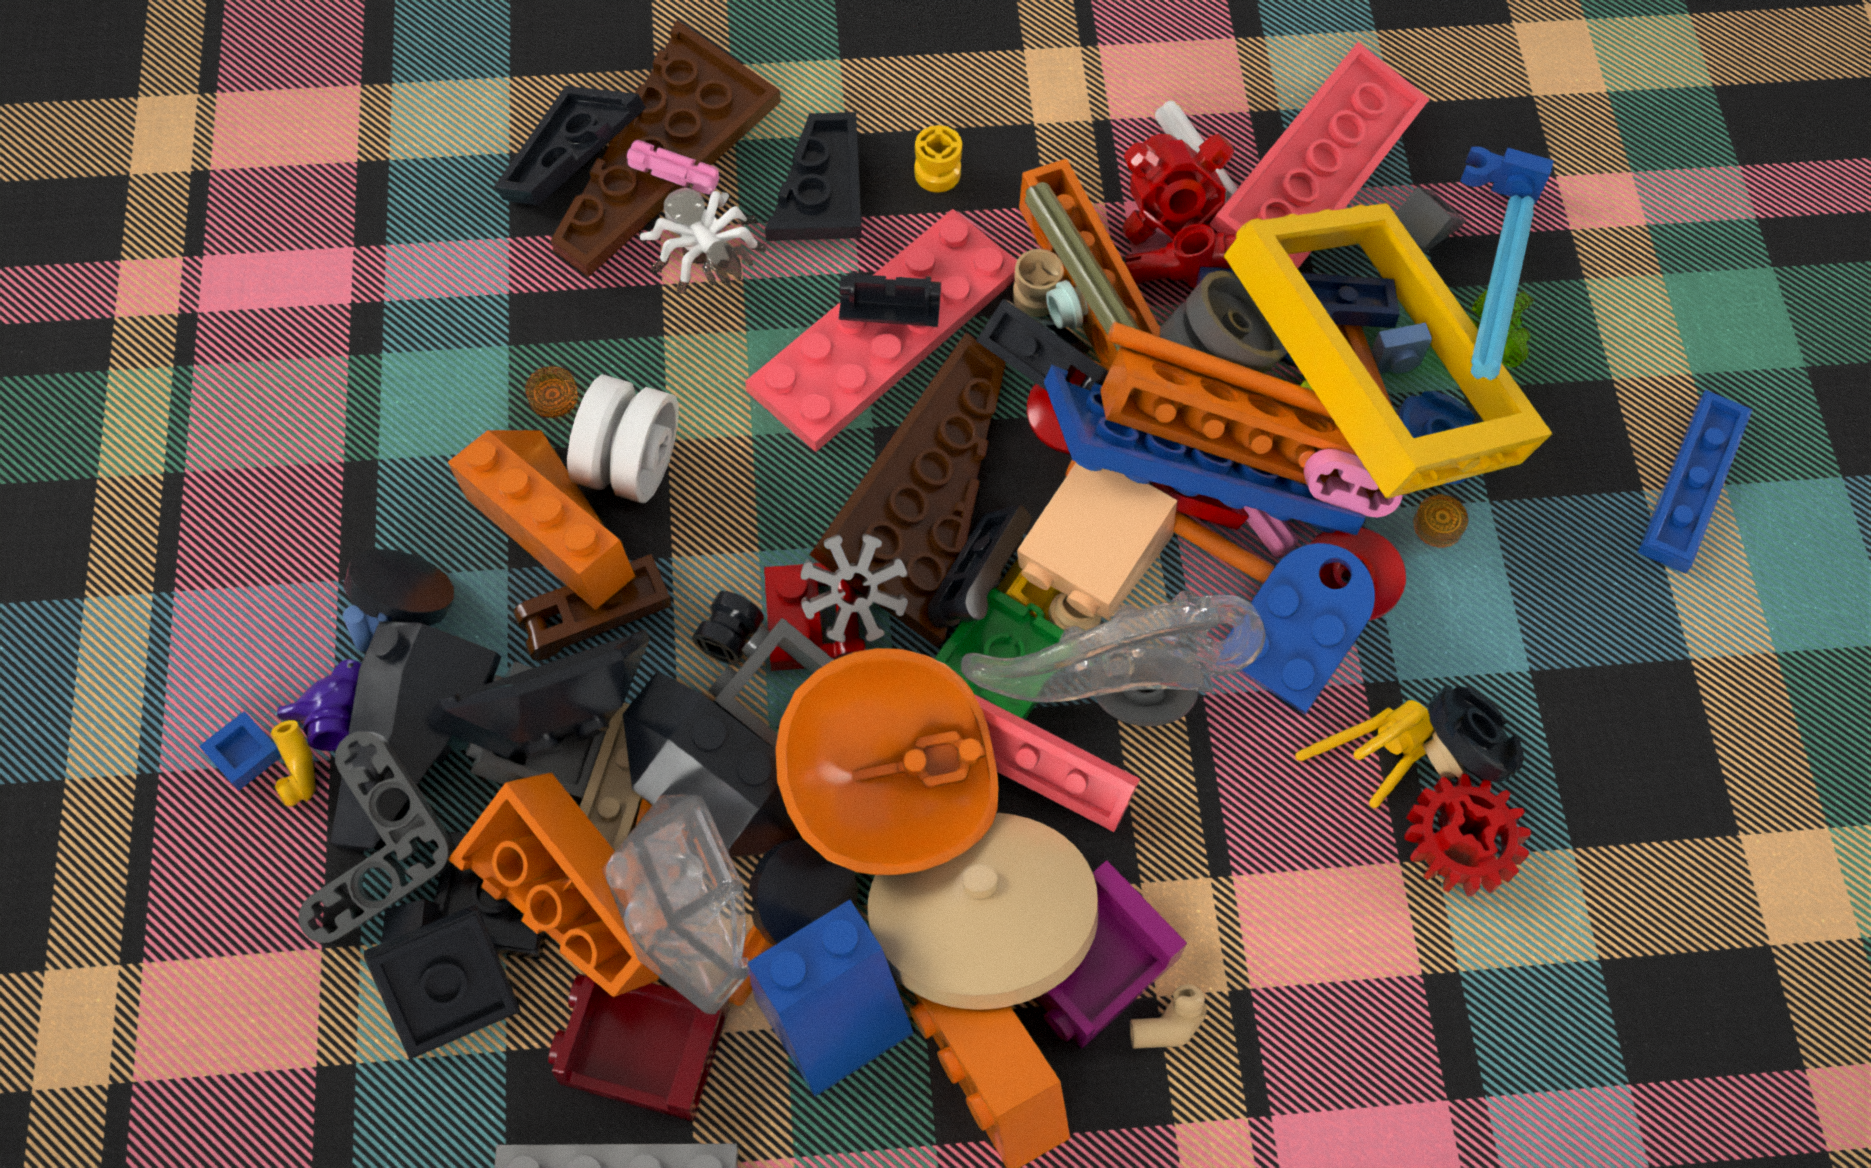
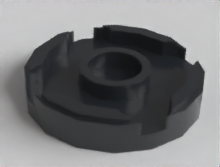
[343,549,454,626]
[1427,685,1524,783]
[749,838,858,946]

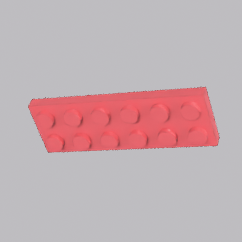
[1209,42,1429,269]
[745,209,1017,452]

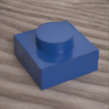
[199,711,282,791]

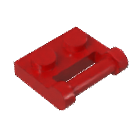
[764,563,866,671]

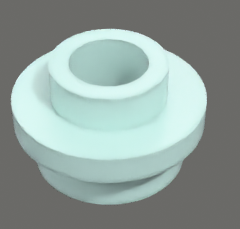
[1046,280,1088,330]

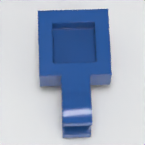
[1460,146,1554,204]

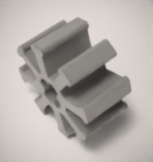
[801,534,908,643]

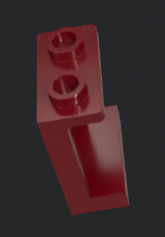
[548,973,730,1122]

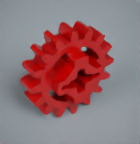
[1404,774,1531,897]

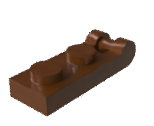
[513,554,672,661]

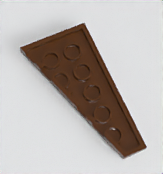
[551,20,781,277]
[809,332,1006,648]

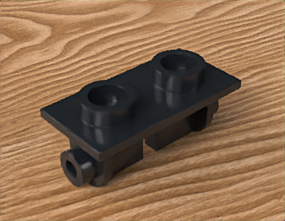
[839,271,941,327]

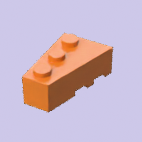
[910,993,1071,1168]

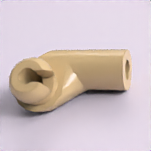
[1130,984,1207,1049]

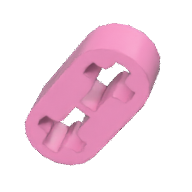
[1304,448,1403,518]

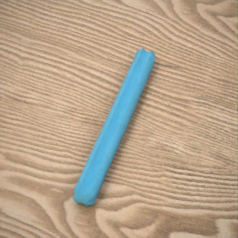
[1471,194,1535,380]

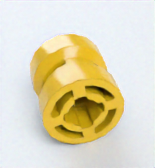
[914,125,963,193]

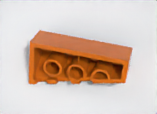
[447,430,635,610]
[448,772,688,997]

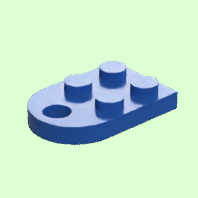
[1216,543,1375,715]

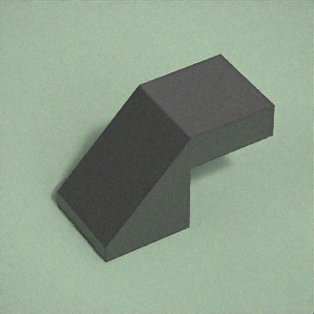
[1395,187,1466,254]

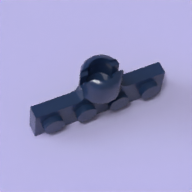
[1197,266,1400,368]

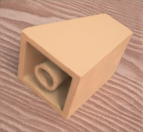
[1017,463,1177,620]

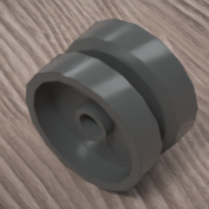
[1160,270,1287,373]

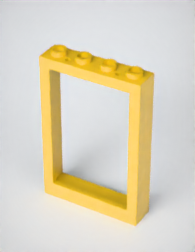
[1224,203,1552,499]

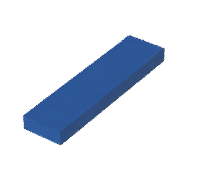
[1637,390,1753,574]

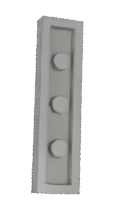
[494,1144,738,1168]

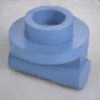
[343,605,393,651]

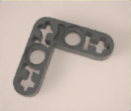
[299,732,454,943]

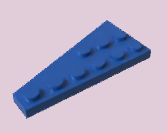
[1044,364,1366,535]

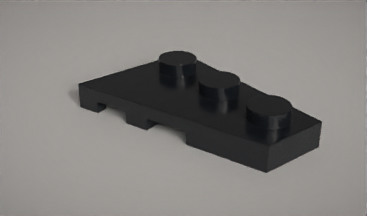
[494,86,646,206]
[765,112,862,241]

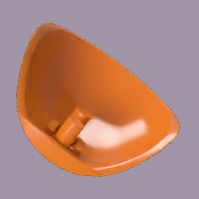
[776,648,999,875]

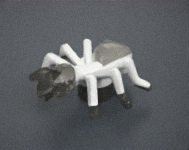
[638,187,767,294]

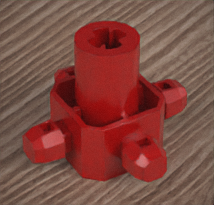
[1122,133,1234,245]

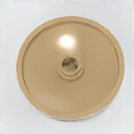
[868,813,1098,1010]

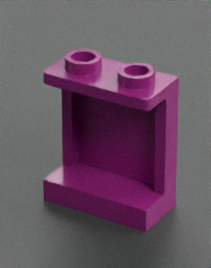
[1035,860,1187,1049]

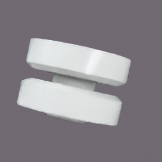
[567,374,679,503]

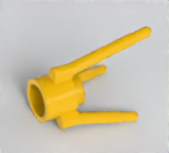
[1295,700,1435,808]

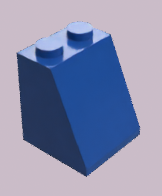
[747,900,913,1097]

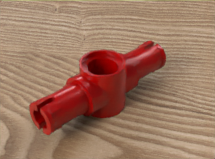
[1125,224,1236,288]

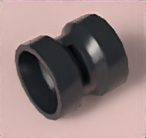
[692,591,764,665]

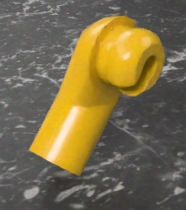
[271,720,316,807]

